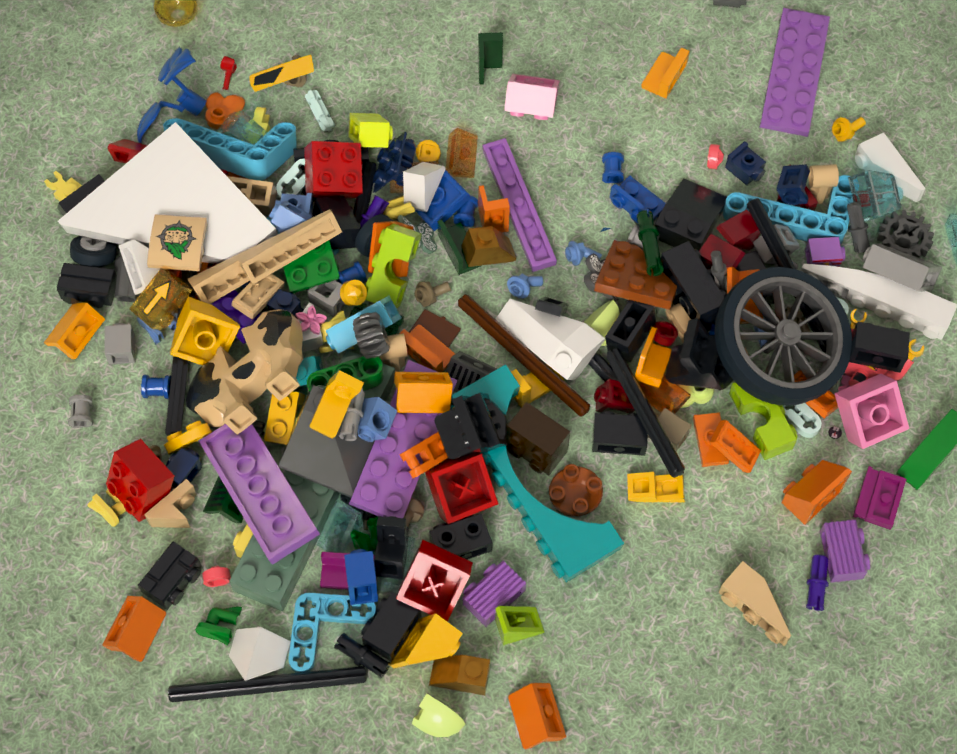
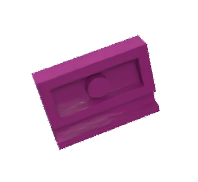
[852,466,906,530]

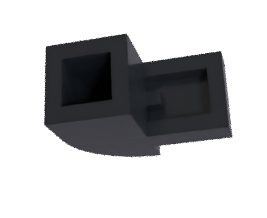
[374,516,409,579]

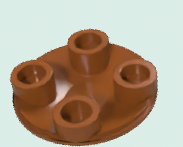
[549,464,603,517]

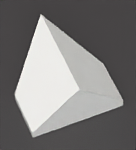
[229,627,291,681]

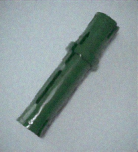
[637,210,663,276]

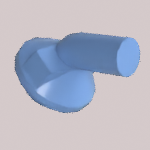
[565,241,602,266]
[507,273,543,299]

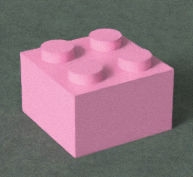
[834,374,909,449]

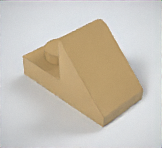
[144,479,197,528]

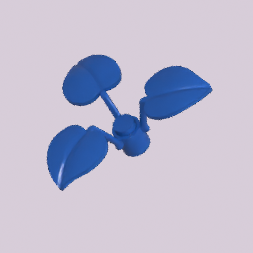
[137,46,207,143]

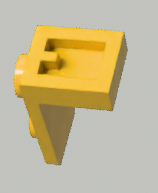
[511,364,564,408]
[309,370,364,439]
[264,391,305,445]

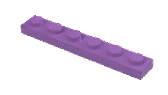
[482,138,557,272]

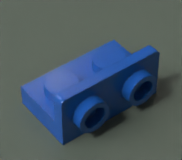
[610,176,666,223]

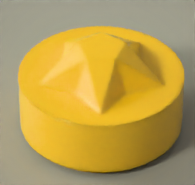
[416,140,441,164]
[340,280,367,306]

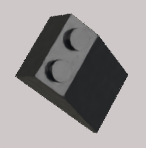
[655,178,727,251]

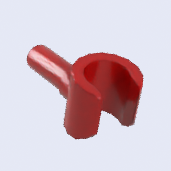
[220,56,237,90]

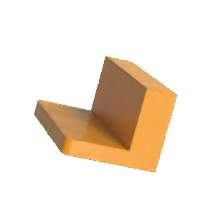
[641,47,690,99]
[44,302,105,359]
[635,327,672,388]
[394,372,453,413]

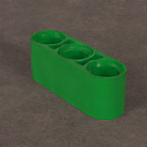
[307,356,384,393]

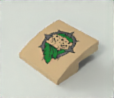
[147,214,207,271]

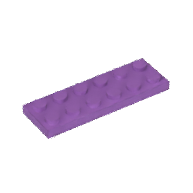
[760,8,830,137]
[349,360,457,518]
[199,424,320,565]

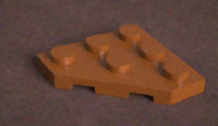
[594,240,677,310]

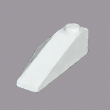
[496,299,605,381]

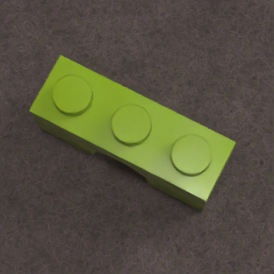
[365,223,422,308]
[729,382,797,460]

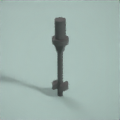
[711,251,727,295]

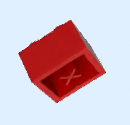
[304,141,363,199]
[106,438,174,522]
[425,452,498,524]
[396,539,473,622]

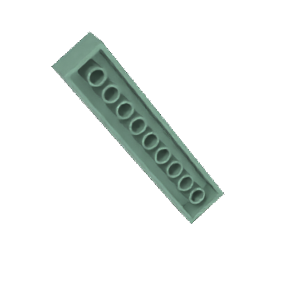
[229,349,395,612]

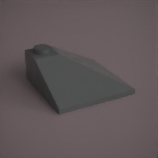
[278,385,375,498]

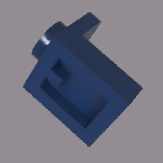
[776,164,810,205]

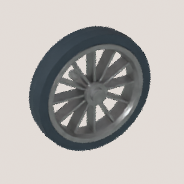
[714,267,852,406]

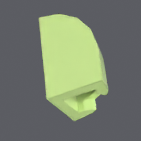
[584,299,620,346]
[412,694,465,737]

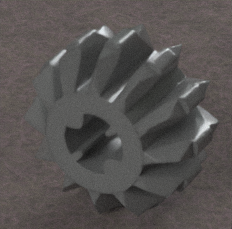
[353,312,390,359]

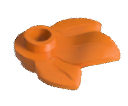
[205,92,249,129]

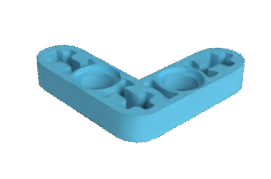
[289,593,376,673]

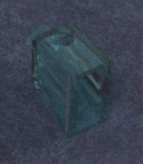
[848,170,903,222]

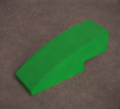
[896,409,957,490]

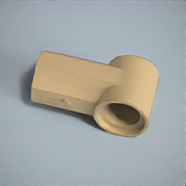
[808,164,839,204]
[380,333,408,372]

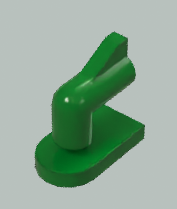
[350,516,378,555]
[195,606,242,646]

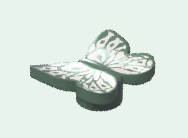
[397,214,437,254]

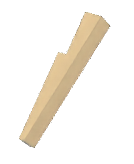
[188,209,342,304]

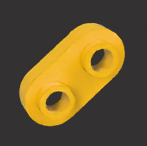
[164,420,212,455]

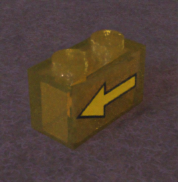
[129,268,193,330]

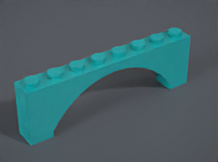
[450,364,624,583]

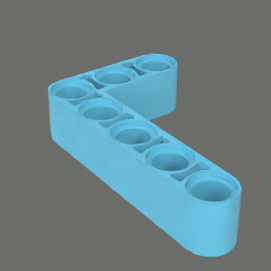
[163,118,297,181]
[723,175,857,245]

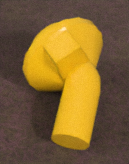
[832,117,866,142]

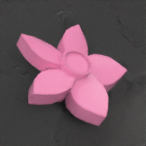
[295,305,327,335]

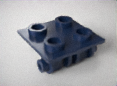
[373,132,416,193]

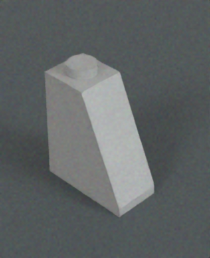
[863,244,942,292]

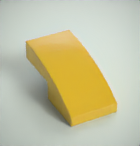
[627,472,685,502]

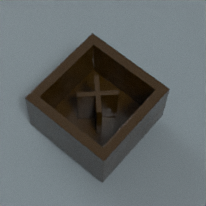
[506,402,570,476]

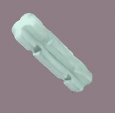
[305,90,335,132]

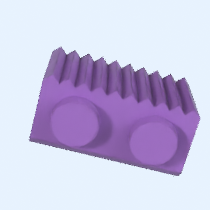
[820,520,870,583]
[463,561,526,627]

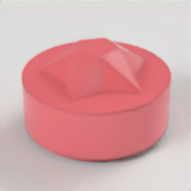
[707,144,724,169]
[202,566,231,587]

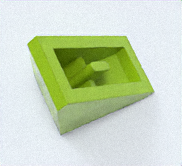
[495,606,545,645]

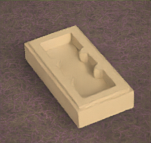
[232,274,285,320]

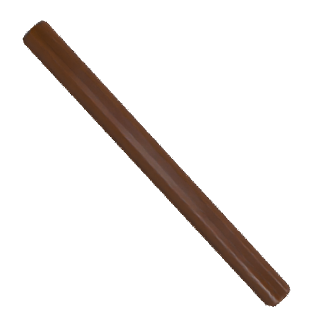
[458,294,590,417]

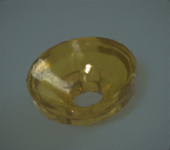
[154,0,198,27]

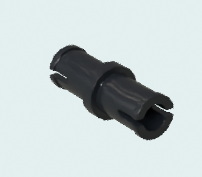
[334,633,391,678]

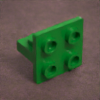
[283,240,340,293]

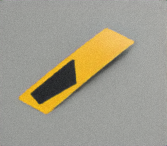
[249,55,314,92]

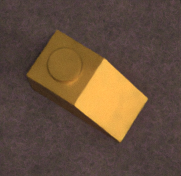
[461,226,516,267]
[429,655,490,696]

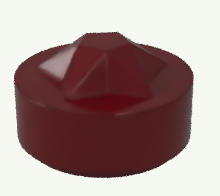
[653,321,678,346]

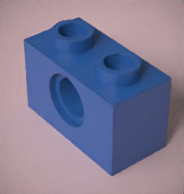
[344,549,378,605]

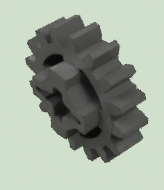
[877,210,934,258]

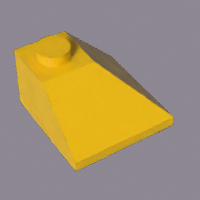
[170,297,240,365]
[390,613,463,668]

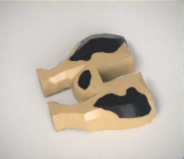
[186,309,303,435]

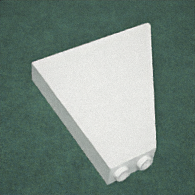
[58,122,278,264]

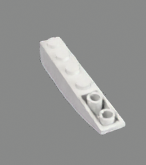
[801,264,957,340]

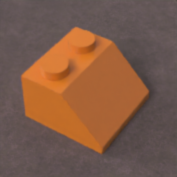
[781,460,852,525]

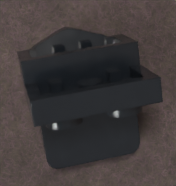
[665,318,734,390]
[434,393,508,459]

